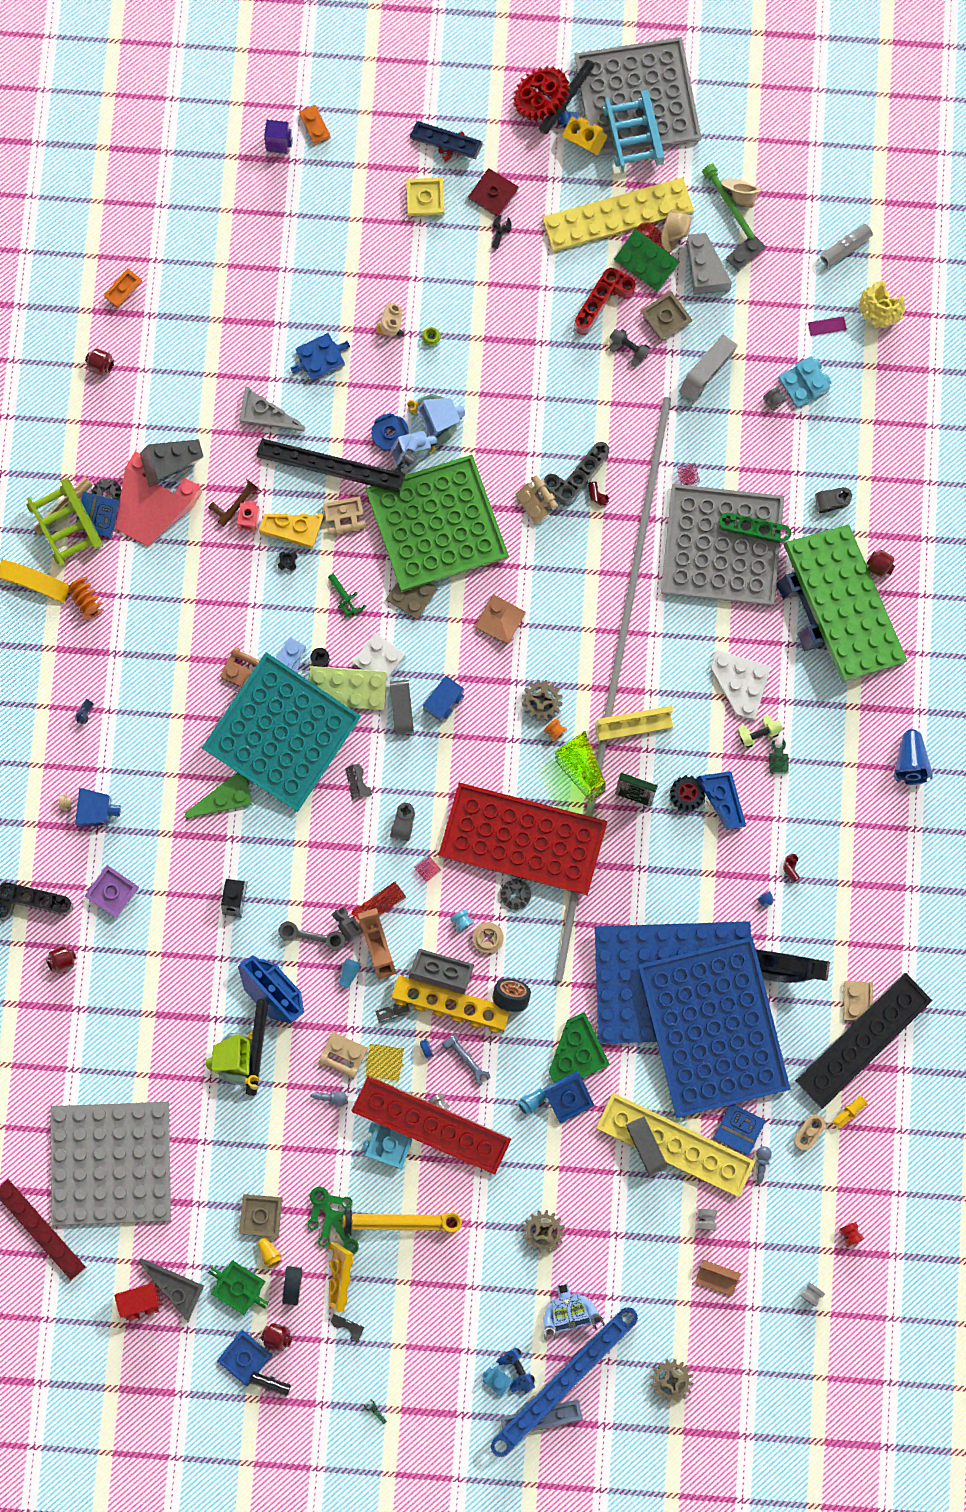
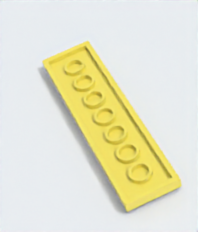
[542,177,694,253]
[596,1093,756,1198]

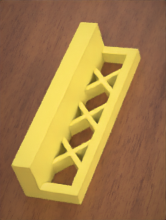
[594,706,673,742]

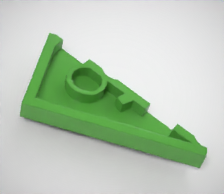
[185,772,252,819]

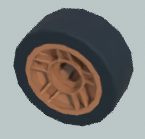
[492,978,531,1012]
[282,1266,302,1306]

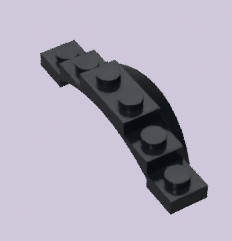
[756,949,830,983]

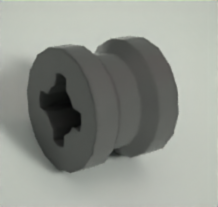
[763,387,786,410]

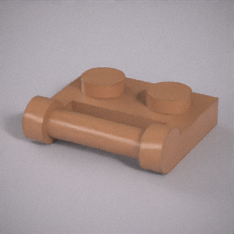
[220,647,260,687]

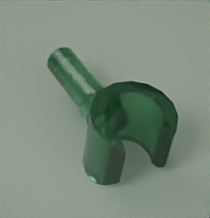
[364,1399,387,1424]

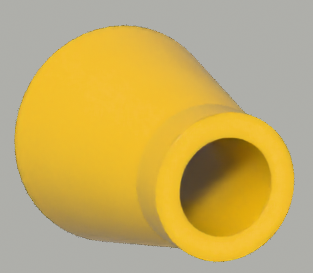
[256,1237,282,1268]

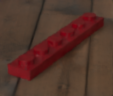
[0,1179,87,1281]

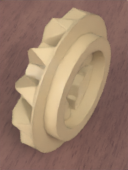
[473,922,504,954]

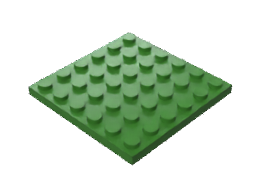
[365,454,509,593]

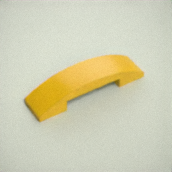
[0,559,69,604]

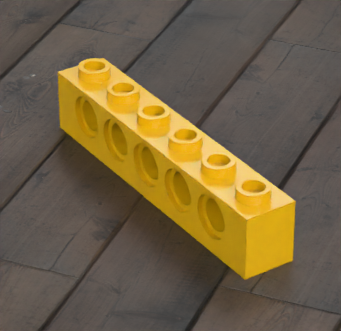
[392,975,510,1034]

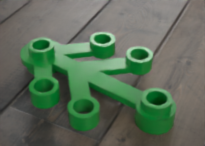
[307,1187,359,1255]

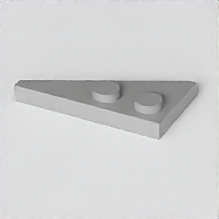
[240,386,305,432]

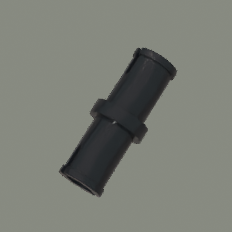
[249,1371,291,1397]

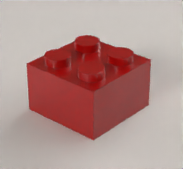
[114,1283,163,1321]

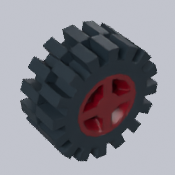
[670,775,705,812]

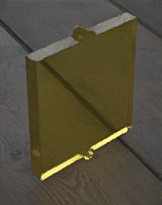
[365,1044,404,1081]

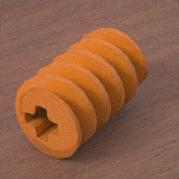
[68,576,104,620]

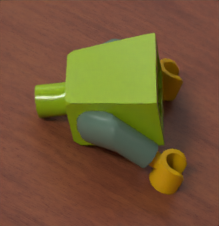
[205,1030,259,1090]

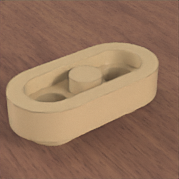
[380,303,403,336]
[794,1114,826,1151]

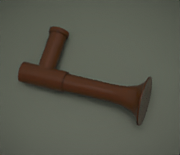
[208,479,261,527]

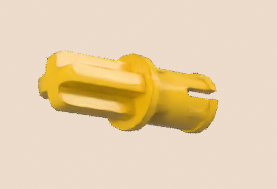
[833,1095,868,1129]

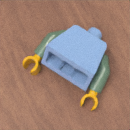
[407,394,465,454]

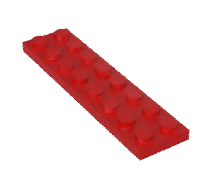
[351,1075,512,1175]

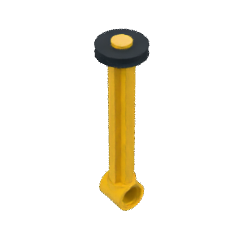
[343,1207,462,1237]

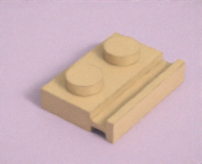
[843,981,873,1021]

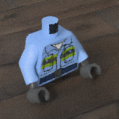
[390,431,437,474]
[543,1284,605,1341]

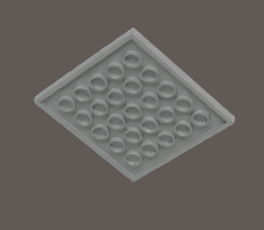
[574,37,702,157]
[661,484,784,606]
[51,1101,171,1226]

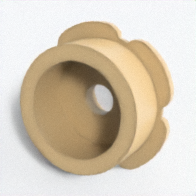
[59,793,71,812]

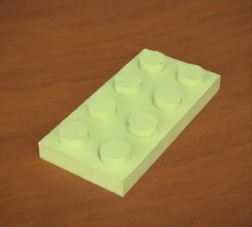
[309,666,387,710]

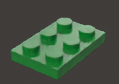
[614,229,681,292]

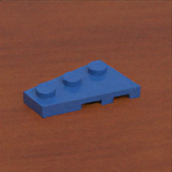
[696,771,746,830]

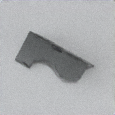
[345,764,372,799]
[375,1004,411,1024]
[330,1313,365,1342]

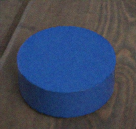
[420,1038,434,1059]

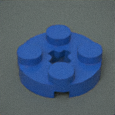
[371,413,409,452]

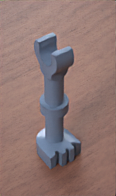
[442,1033,490,1085]

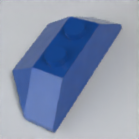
[238,955,304,1024]

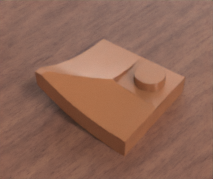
[475,594,526,644]

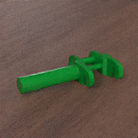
[328,573,367,618]

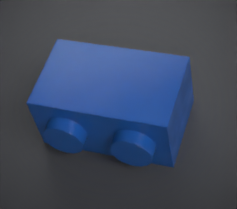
[423,675,465,722]

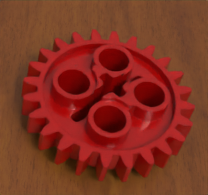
[513,65,570,121]

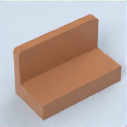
[695,1260,741,1296]

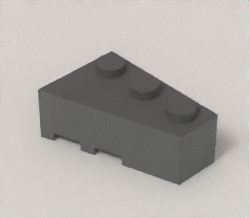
[140,439,204,488]

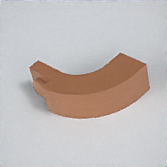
[358,908,397,979]

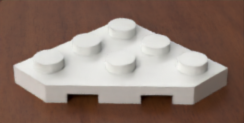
[711,650,771,721]

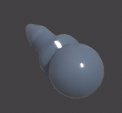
[310,1091,348,1107]
[756,1146,772,1185]

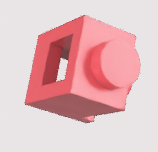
[236,501,260,531]

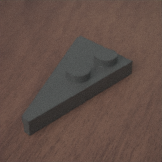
[139,1258,204,1321]

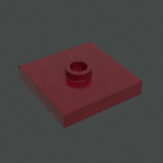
[468,168,519,217]

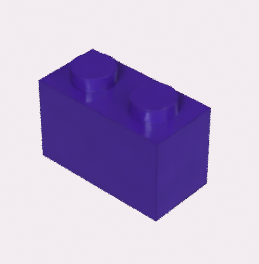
[264,119,293,154]

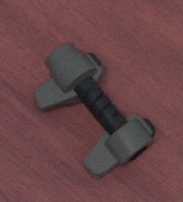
[609,329,650,367]

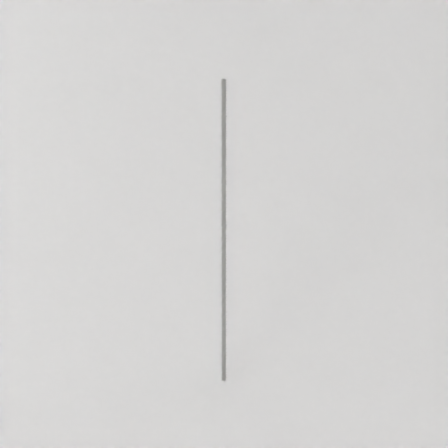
[555,397,671,982]

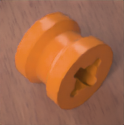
[543,718,568,742]

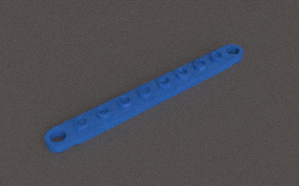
[491,1307,638,1457]

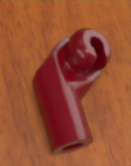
[783,853,801,883]

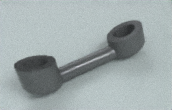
[278,921,346,951]

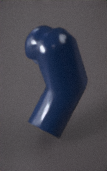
[75,698,94,725]

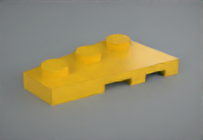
[259,513,324,549]
[329,1242,354,1312]

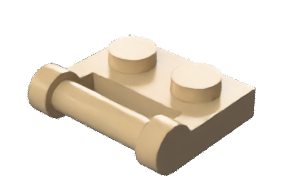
[318,1032,368,1080]

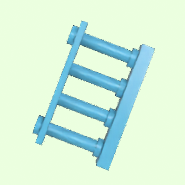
[602,90,665,173]

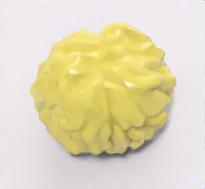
[859,280,905,328]

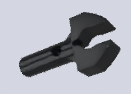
[491,215,512,249]

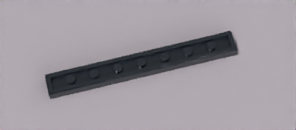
[256,438,405,493]

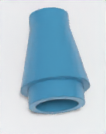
[339,958,361,988]
[518,1088,547,1115]

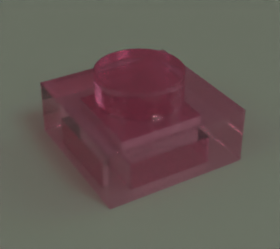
[677,463,700,485]
[414,855,441,883]

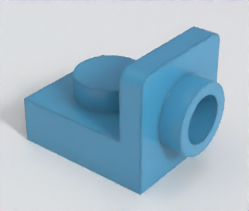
[482,1366,513,1397]

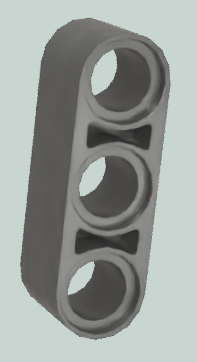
[390,680,414,735]
[626,1116,668,1177]

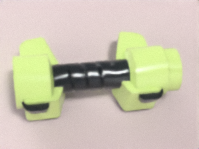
[738,715,783,748]

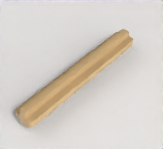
[34,478,92,536]

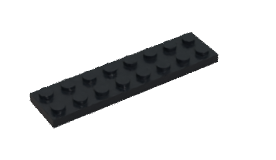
[794,972,933,1109]

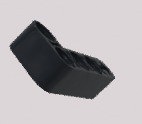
[0,882,74,921]

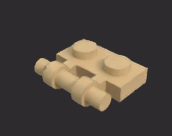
[515,475,558,524]
[323,496,366,536]

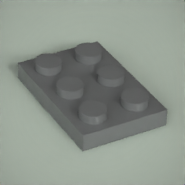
[409,948,475,995]

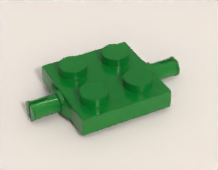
[208,1260,269,1316]

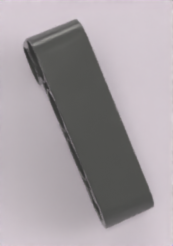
[544,442,609,506]

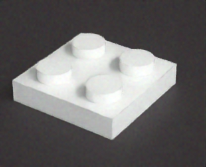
[352,632,406,681]

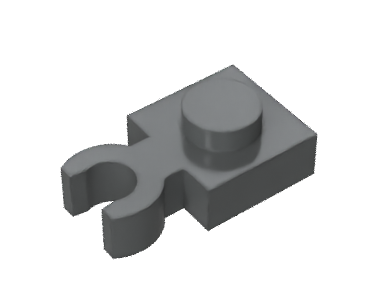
[332,906,363,942]

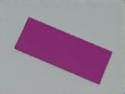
[808,316,847,336]

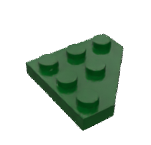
[548,1012,610,1083]

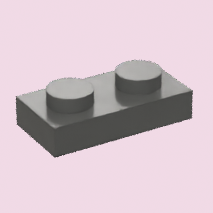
[726,236,766,272]

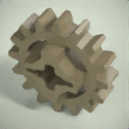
[522,680,563,721]
[522,1210,565,1253]
[650,1359,694,1403]

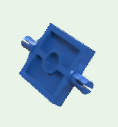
[290,332,350,381]

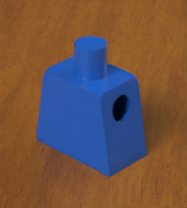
[75,788,122,828]

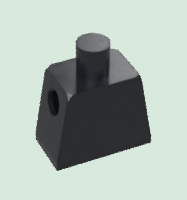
[221,878,248,918]

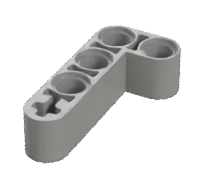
[679,334,739,403]

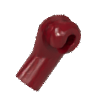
[588,481,610,506]

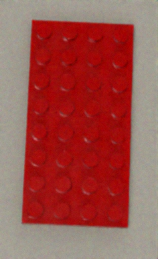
[438,782,608,896]

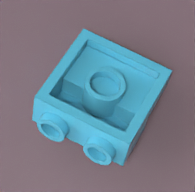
[778,356,831,409]
[362,1121,413,1169]

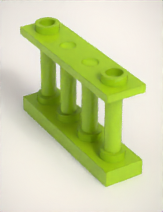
[26,478,104,567]

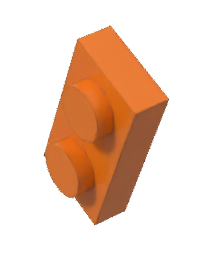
[299,105,331,146]
[103,268,142,308]

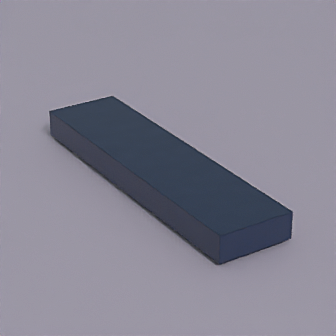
[409,121,483,160]

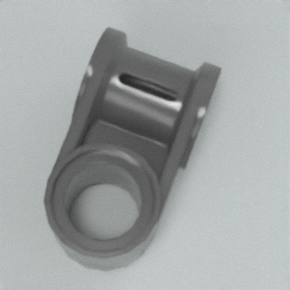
[814,487,852,513]
[390,802,415,841]

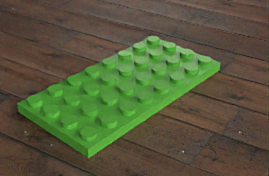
[783,524,908,682]

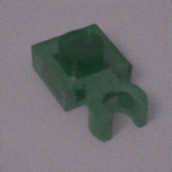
[769,740,789,774]

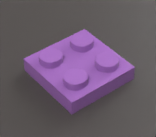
[85,865,139,919]

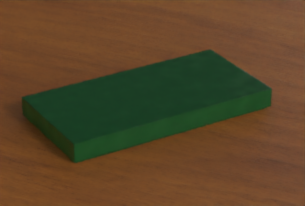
[615,772,658,807]

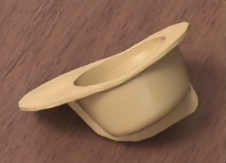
[721,178,763,208]
[661,209,691,252]

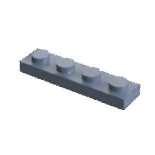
[500,1399,583,1432]

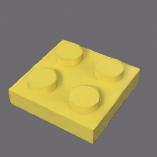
[406,178,445,216]

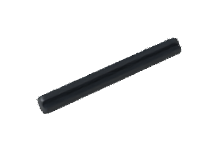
[539,59,595,135]
[246,999,268,1096]

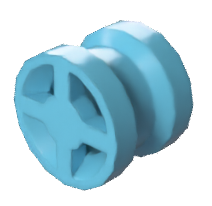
[450,909,474,932]

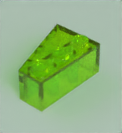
[555,731,606,803]

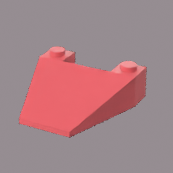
[115,451,202,547]

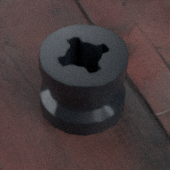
[310,648,330,667]

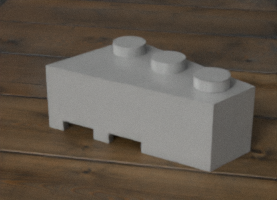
[686,233,732,295]

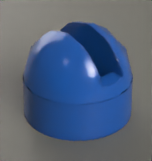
[757,891,774,907]

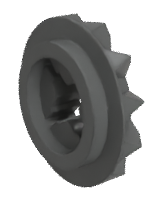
[91,478,122,500]
[500,879,531,910]

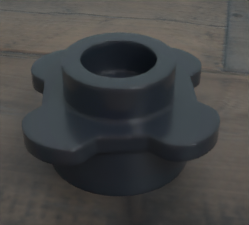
[278,552,298,571]

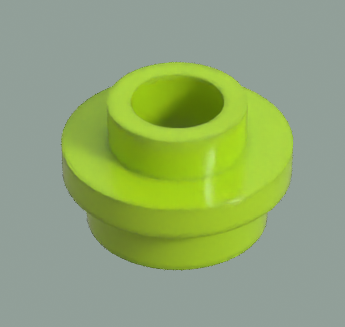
[422,327,441,346]

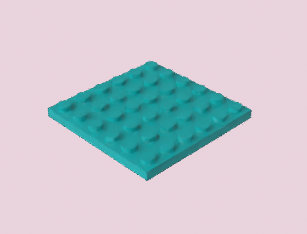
[201,652,361,812]

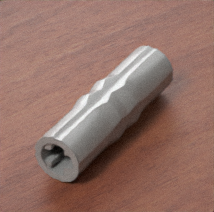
[820,223,873,267]

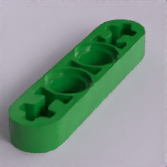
[718,513,792,544]

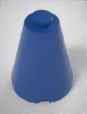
[894,729,933,785]

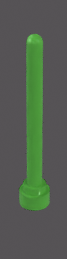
[702,163,755,240]

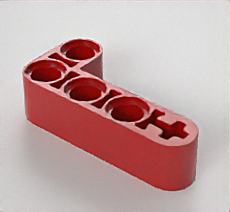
[574,267,636,335]

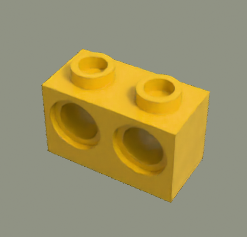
[562,117,608,155]

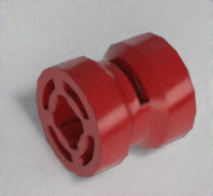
[838,1221,864,1247]

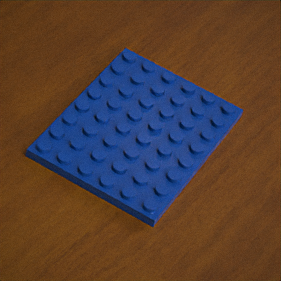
[594,921,751,1044]
[638,937,791,1118]

